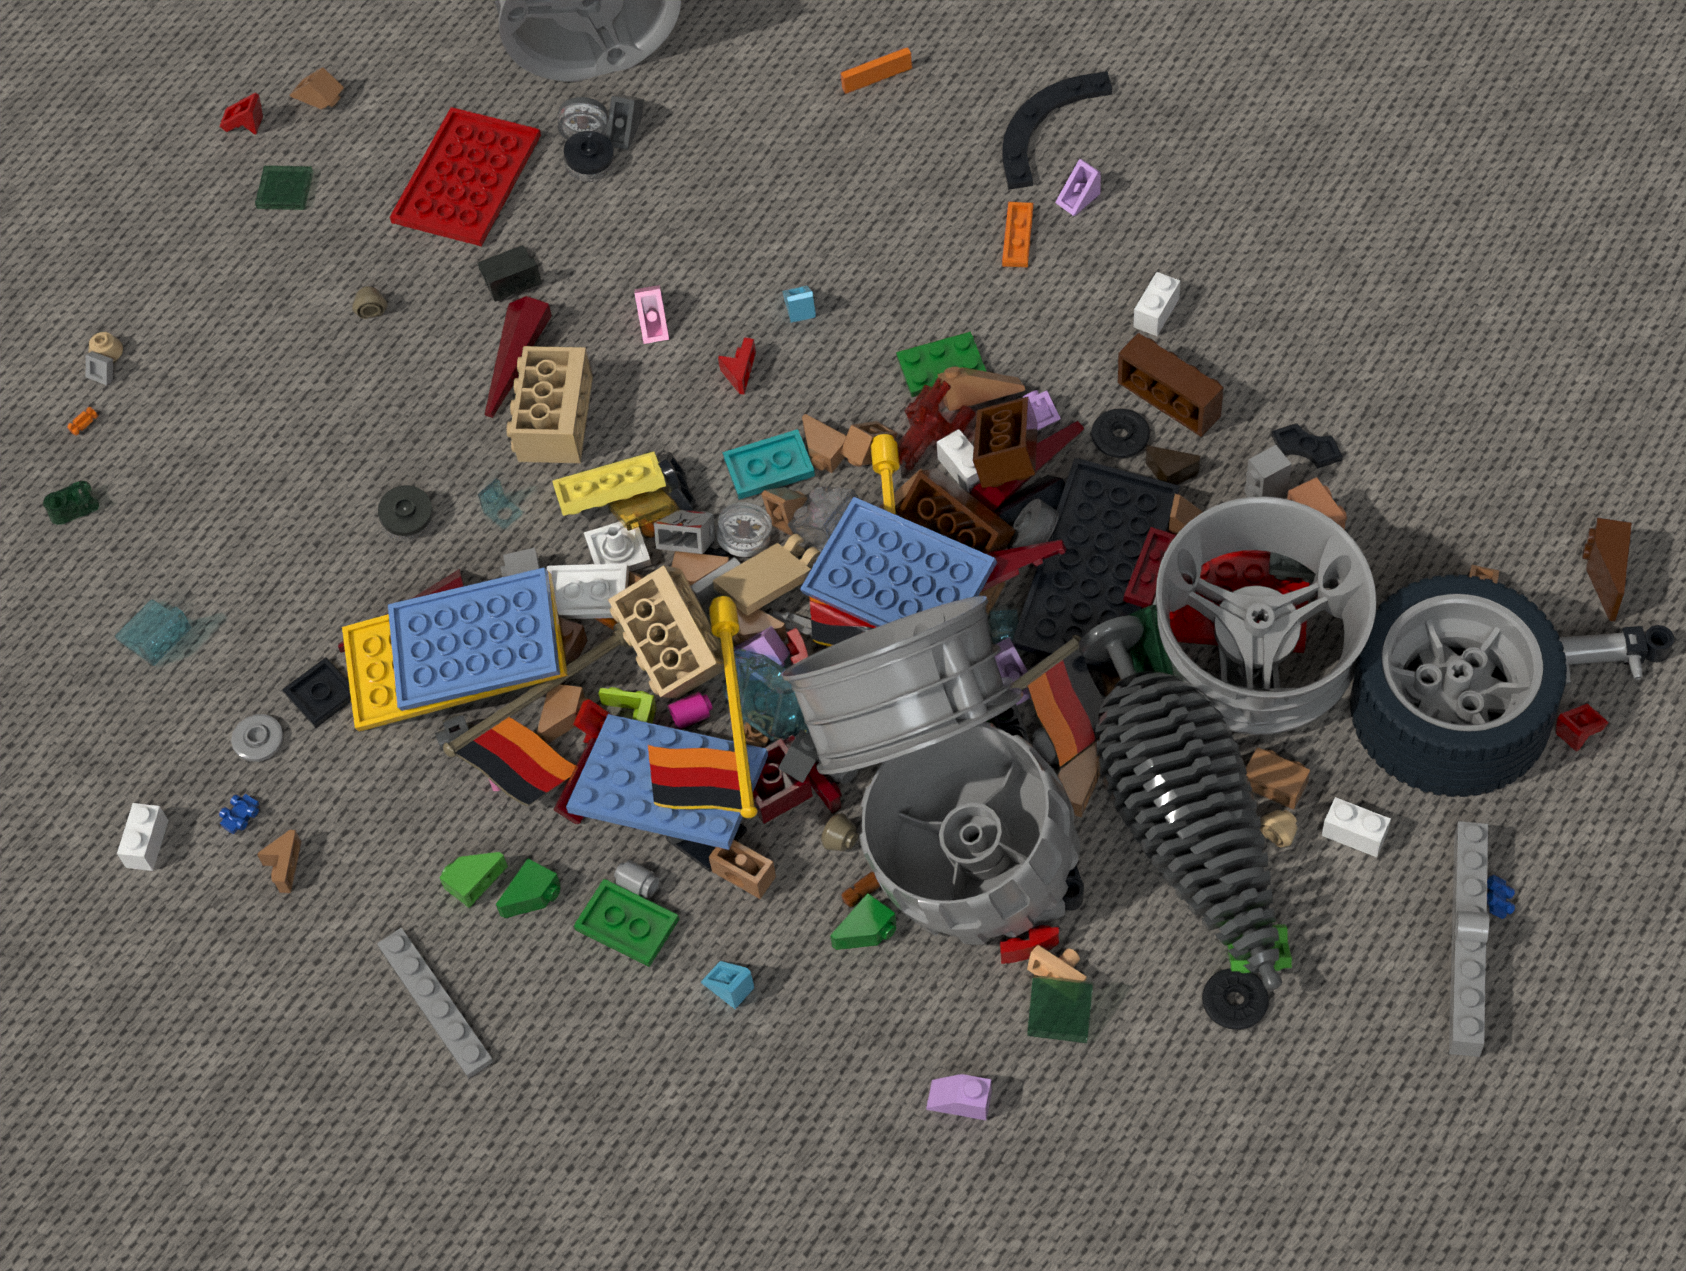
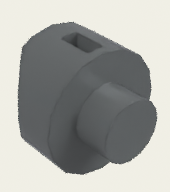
[435,715,469,750]

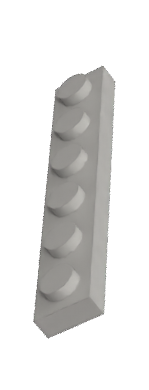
[377,928,493,1079]

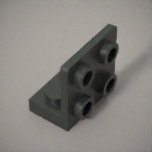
[477,245,542,302]

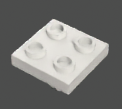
[584,517,651,571]

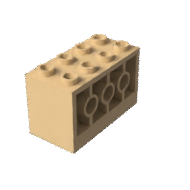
[507,346,593,463]
[608,565,725,699]

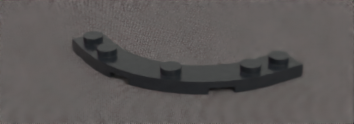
[1002,71,1112,190]

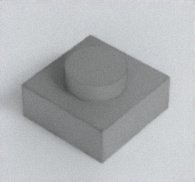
[85,351,113,385]

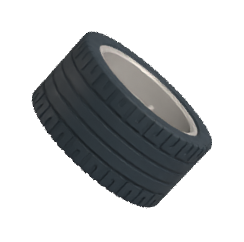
[1350,574,1567,797]

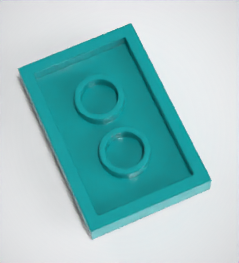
[722,429,815,500]

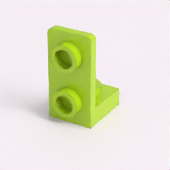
[599,687,657,724]

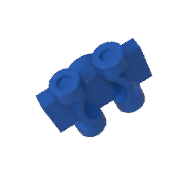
[219,794,259,834]
[1487,875,1515,919]

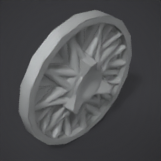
[231,714,284,762]

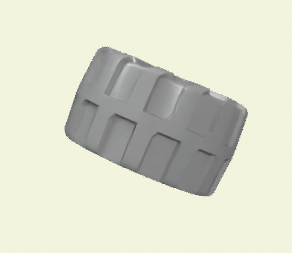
[860,722,1080,945]

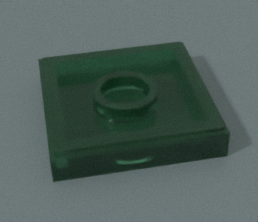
[255,165,314,210]
[1027,975,1094,1043]

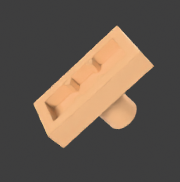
[1027,945,1087,1002]

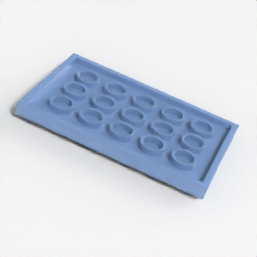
[800,497,997,627]
[388,568,560,711]
[566,714,768,850]

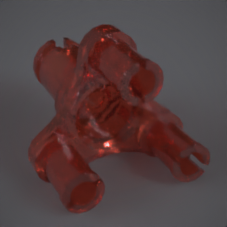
[898,378,976,471]

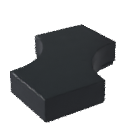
[1271,423,1343,469]
[658,452,696,511]

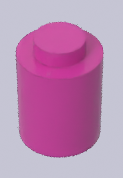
[668,691,713,730]

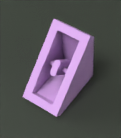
[1055,159,1101,216]

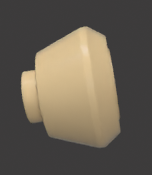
[88,332,123,363]
[1260,810,1297,847]

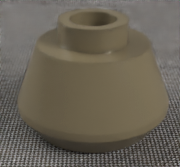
[352,286,387,319]
[821,813,858,851]

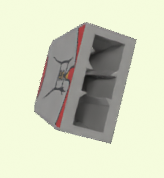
[654,510,715,554]

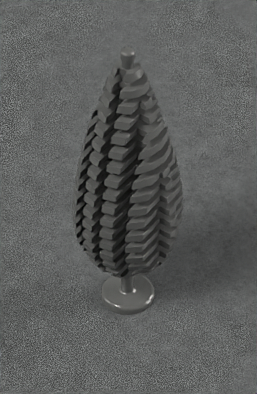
[1078,616,1282,991]

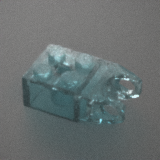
[722,649,803,742]

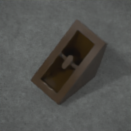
[1146,445,1201,485]

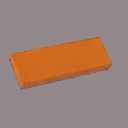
[841,47,912,94]
[1002,202,1034,267]

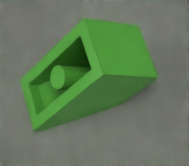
[439,852,508,908]

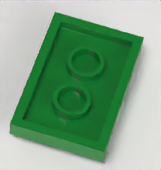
[896,332,987,397]
[574,879,679,967]

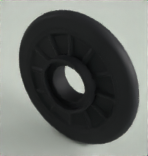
[1091,408,1150,458]
[1202,968,1269,1030]

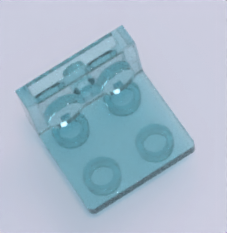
[115,600,191,666]

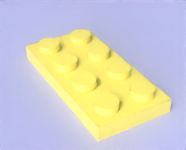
[552,452,666,516]

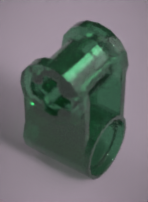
[43,481,99,525]

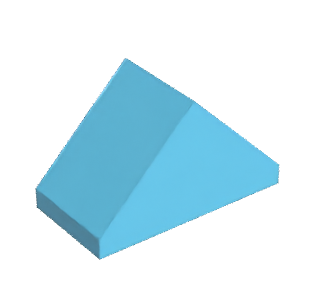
[782,286,816,323]
[701,961,754,1009]

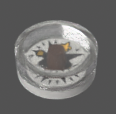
[716,502,772,557]

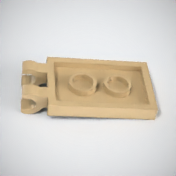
[713,534,821,616]

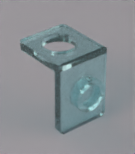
[478,478,522,529]

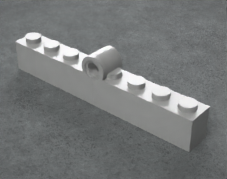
[1449,821,1489,1057]

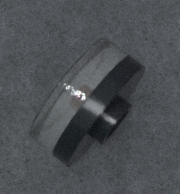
[564,131,614,182]

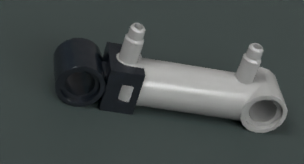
[1559,625,1674,685]

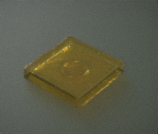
[607,488,677,531]

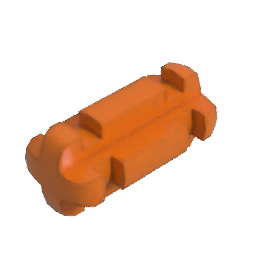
[67,407,98,436]

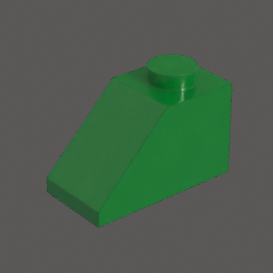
[496,859,561,918]
[830,894,897,950]

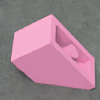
[635,285,669,344]

